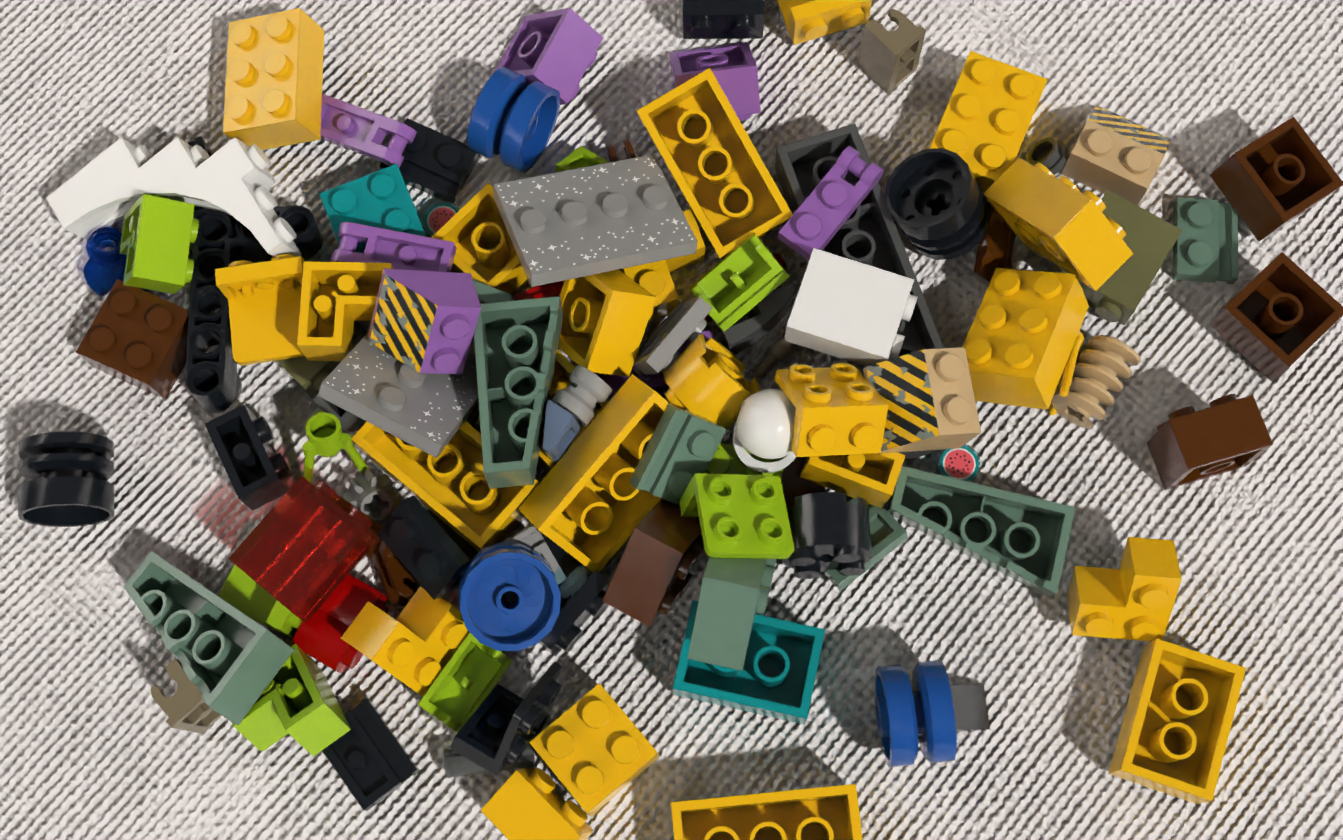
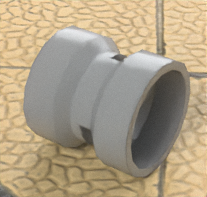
[551,365,612,426]

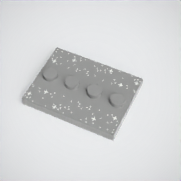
[493,154,698,287]
[318,332,479,458]

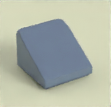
[543,400,581,463]

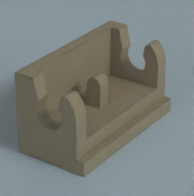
[857,9,926,94]
[151,659,222,734]

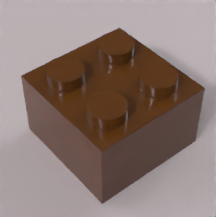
[1210,117,1343,242]
[1210,252,1343,383]
[76,279,189,400]
[1147,394,1273,490]
[602,499,705,627]

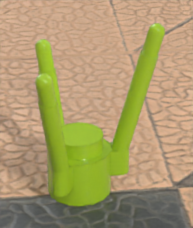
[302,411,369,506]

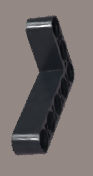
[185,205,323,413]

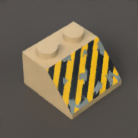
[1061,105,1171,206]
[863,347,981,454]

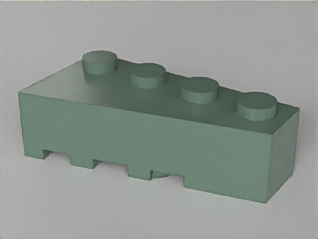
[474,296,563,489]
[887,466,1076,597]
[123,551,294,725]
[687,557,777,671]

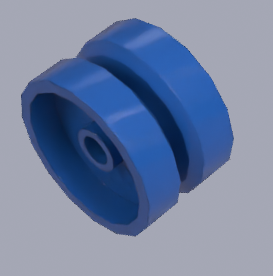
[467,67,560,173]
[459,542,561,651]
[875,660,957,767]

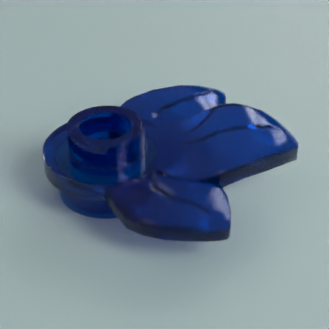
[83,227,150,297]

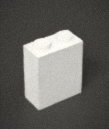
[785,248,918,366]

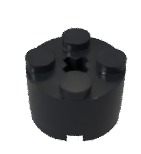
[782,492,872,579]

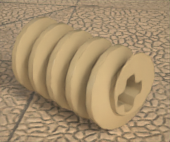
[1051,335,1141,430]

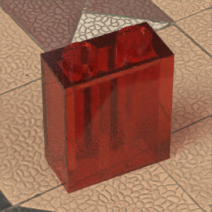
[228,475,377,623]

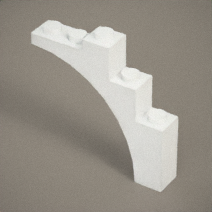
[46,137,302,257]

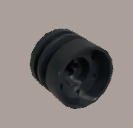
[885,148,991,260]
[18,431,114,527]

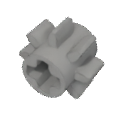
[341,469,399,521]

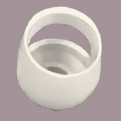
[733,389,796,473]

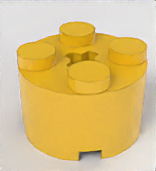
[663,334,762,431]

